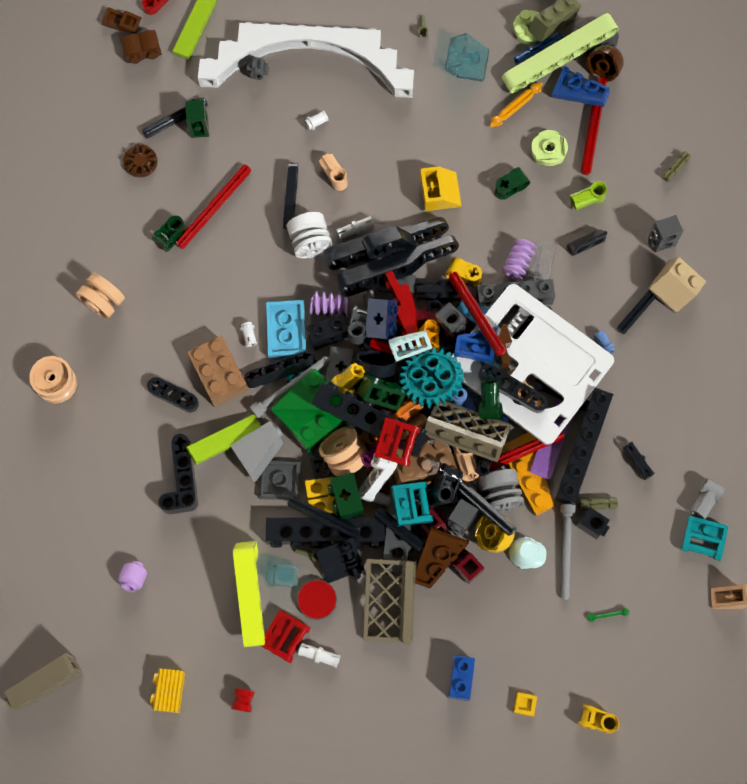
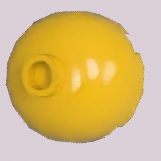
[475,515,515,553]

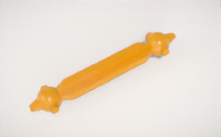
[489,82,543,128]

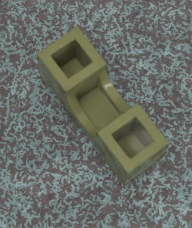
[528,0,581,42]

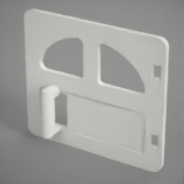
[451,284,614,445]

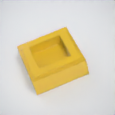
[513,692,537,717]

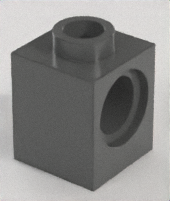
[435,302,467,337]

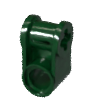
[495,167,531,200]
[152,215,187,252]

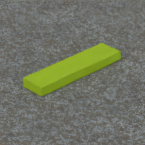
[172,0,217,60]
[186,414,261,465]

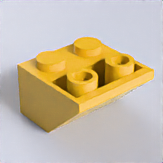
[420,166,462,212]

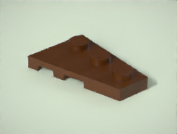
[415,527,469,588]

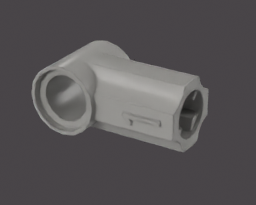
[690,478,725,519]

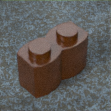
[121,30,162,64]

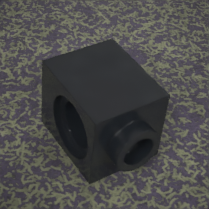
[577,507,610,540]

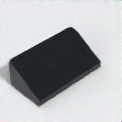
[567,230,608,256]

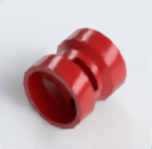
[231,688,255,712]

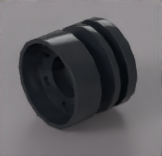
[354,350,397,391]

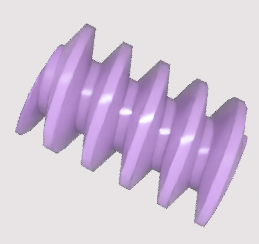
[502,239,537,282]
[310,291,350,319]

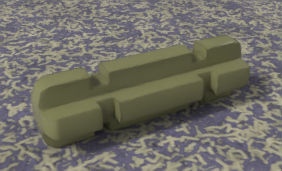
[662,151,691,182]
[579,498,618,510]

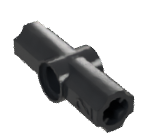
[416,280,473,303]

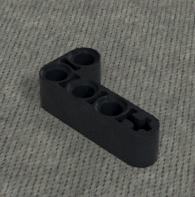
[158,434,198,514]

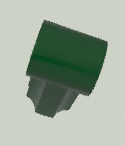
[479,380,503,420]

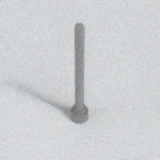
[250,356,329,418]
[560,504,576,600]

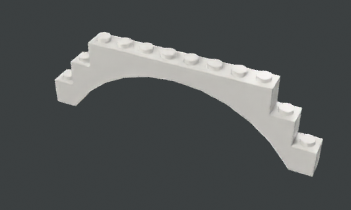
[198,22,414,98]

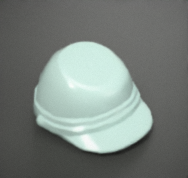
[509,536,547,569]

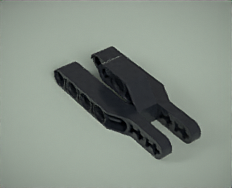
[323,217,459,297]

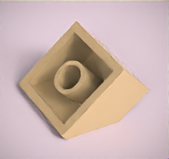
[648,257,706,313]

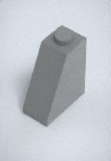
[230,421,283,482]

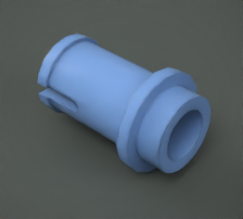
[594,330,615,354]
[452,388,467,406]

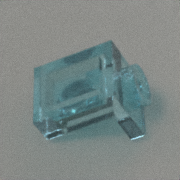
[266,564,298,587]

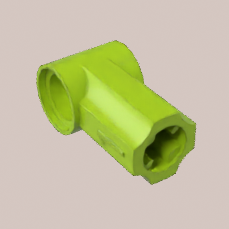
[569,181,607,211]

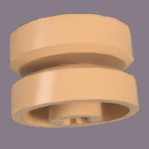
[76,273,125,319]
[29,356,77,404]
[319,427,369,476]

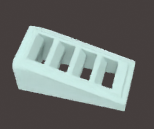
[388,330,432,361]

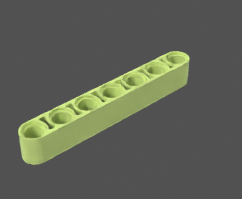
[502,13,619,94]

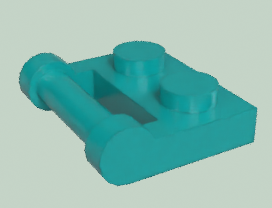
[391,482,433,526]
[681,516,729,561]

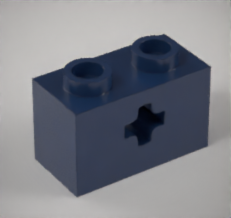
[365,298,399,339]

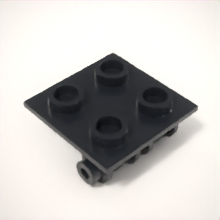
[315,537,365,583]

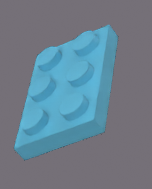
[266,300,306,358]

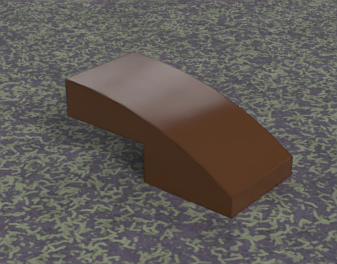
[102,7,142,33]
[498,324,512,369]

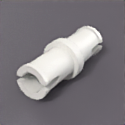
[336,216,375,240]
[298,643,341,668]

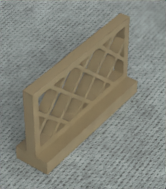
[424,401,512,462]
[363,559,416,644]

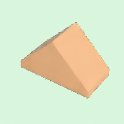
[711,584,747,609]

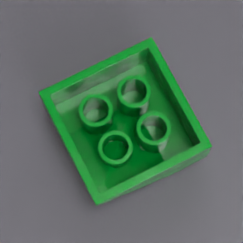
[271,369,353,453]

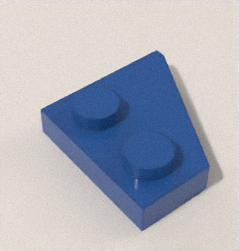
[454,327,498,363]

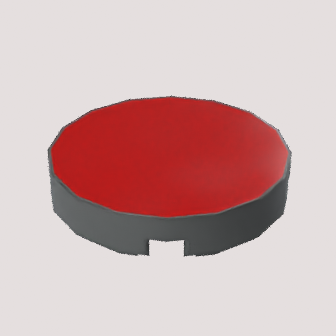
[297,580,337,620]

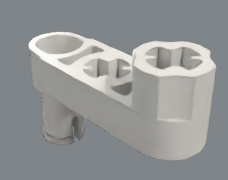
[359,453,397,507]

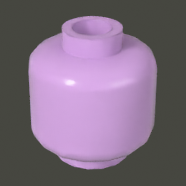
[118,561,147,592]

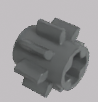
[247,57,269,80]

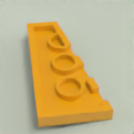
[501,433,553,516]

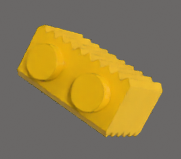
[150,668,185,714]

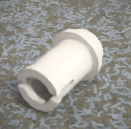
[304,111,329,130]
[240,322,257,347]

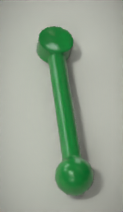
[588,608,629,622]

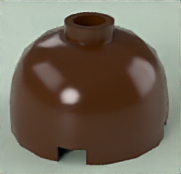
[586,44,624,82]

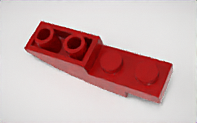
[385,271,418,346]

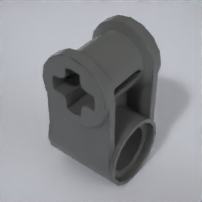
[348,305,367,345]

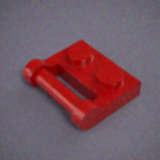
[374,417,421,466]
[261,610,311,664]

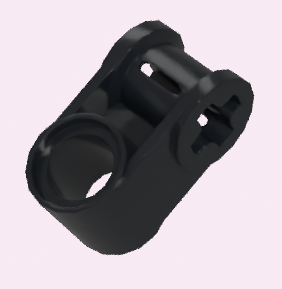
[430,463,463,503]

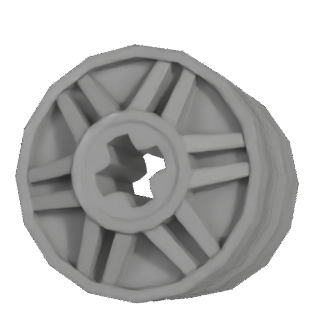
[476,469,524,513]

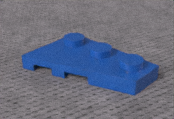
[552,66,610,107]

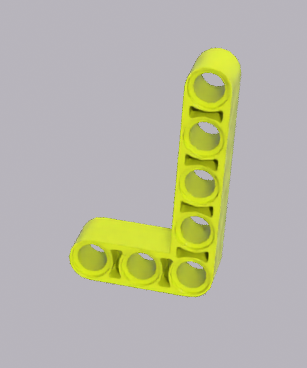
[233,541,265,647]

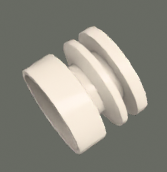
[286,212,332,259]

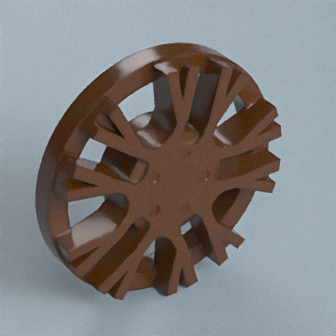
[123,144,158,178]

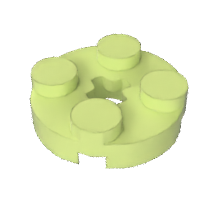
[513,10,539,45]
[531,130,568,166]

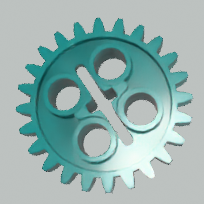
[400,348,464,408]

